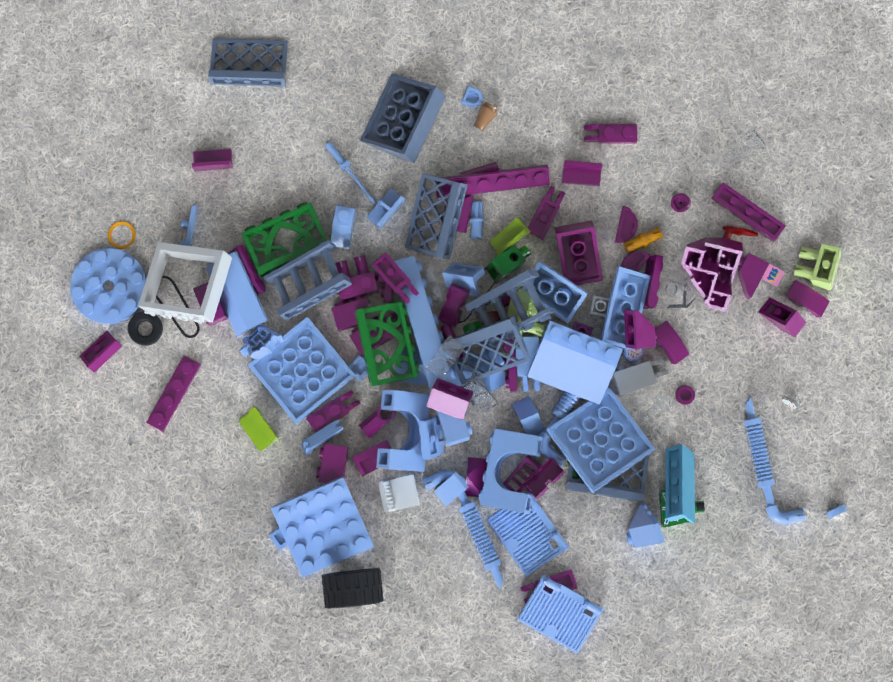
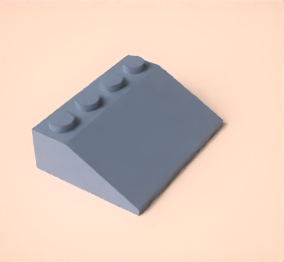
[360,74,446,163]

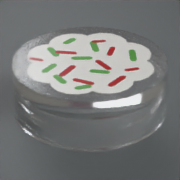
[781,393,801,410]

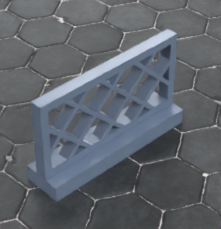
[208,39,288,87]
[405,173,468,259]
[442,315,532,385]
[565,455,649,502]

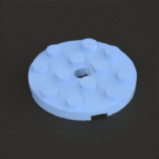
[70,248,147,324]

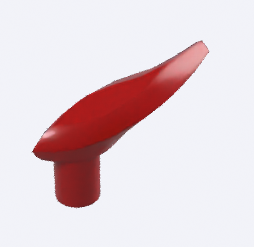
[723,225,759,239]

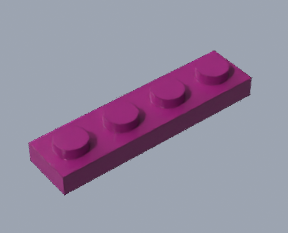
[711,182,786,242]
[146,356,201,432]

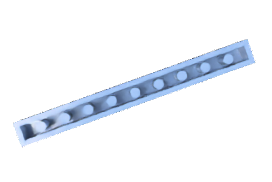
[394,256,472,447]

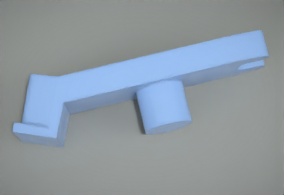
[179,205,198,246]
[301,420,344,455]

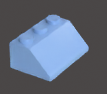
[521,261,588,323]

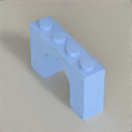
[376,390,430,472]
[479,428,544,514]

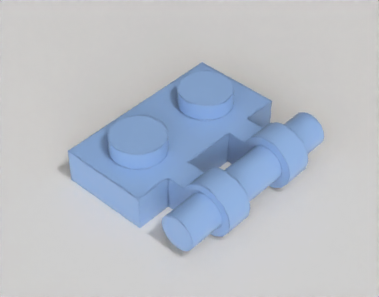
[419,415,445,460]

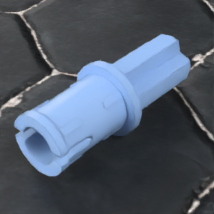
[470,201,485,240]

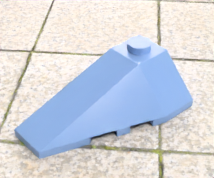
[625,503,665,548]

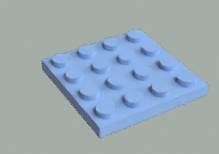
[248,317,356,425]
[546,388,655,493]
[271,476,374,578]

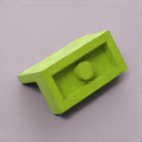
[489,217,531,256]
[239,406,279,451]

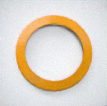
[108,221,136,249]

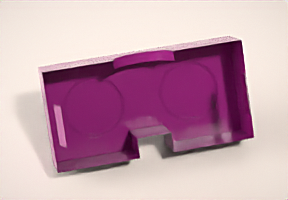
[438,283,470,327]
[523,457,565,499]

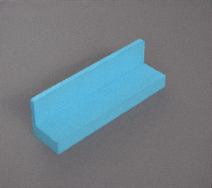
[665,444,695,523]

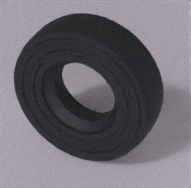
[128,311,163,346]

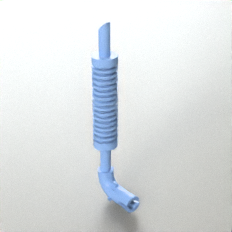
[539,392,580,467]
[744,396,805,526]
[422,470,503,590]

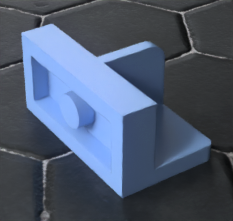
[367,189,405,229]
[442,263,485,297]

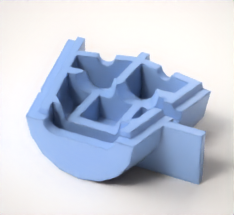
[239,325,283,360]

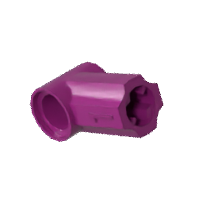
[359,406,395,438]

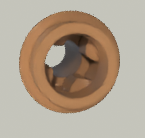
[474,102,498,131]

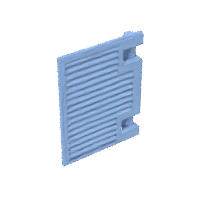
[487,491,569,577]
[517,574,604,653]

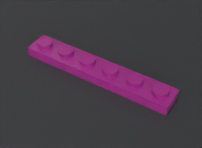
[436,165,550,199]

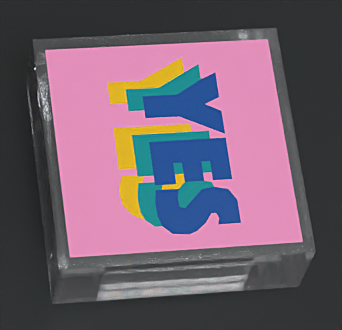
[761,263,786,289]

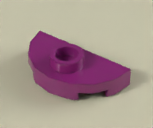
[614,205,638,243]
[620,251,651,272]

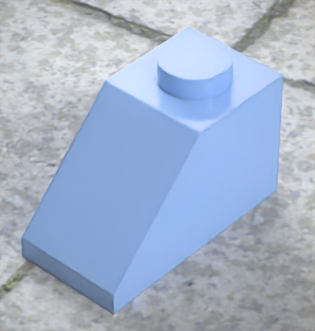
[331,205,356,249]

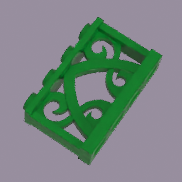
[241,202,328,277]
[355,301,420,387]

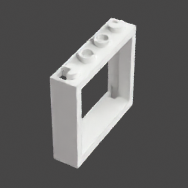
[138,242,232,324]

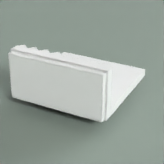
[378,474,420,512]

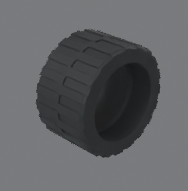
[322,568,384,609]

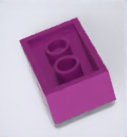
[554,220,603,285]

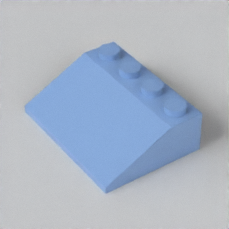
[527,321,623,405]

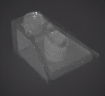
[655,270,700,309]

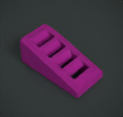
[503,455,542,493]

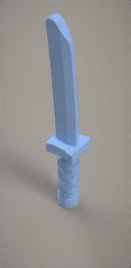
[325,142,376,204]

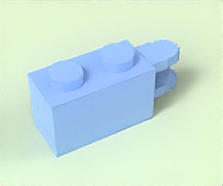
[515,336,540,392]

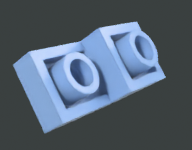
[434,472,469,506]

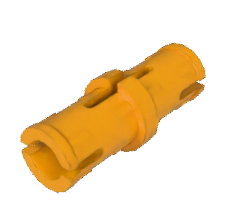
[623,227,663,254]

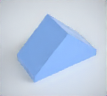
[511,397,545,436]

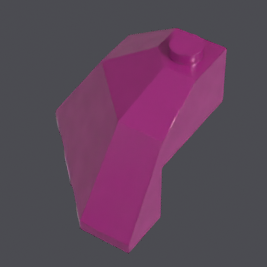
[681,237,743,312]

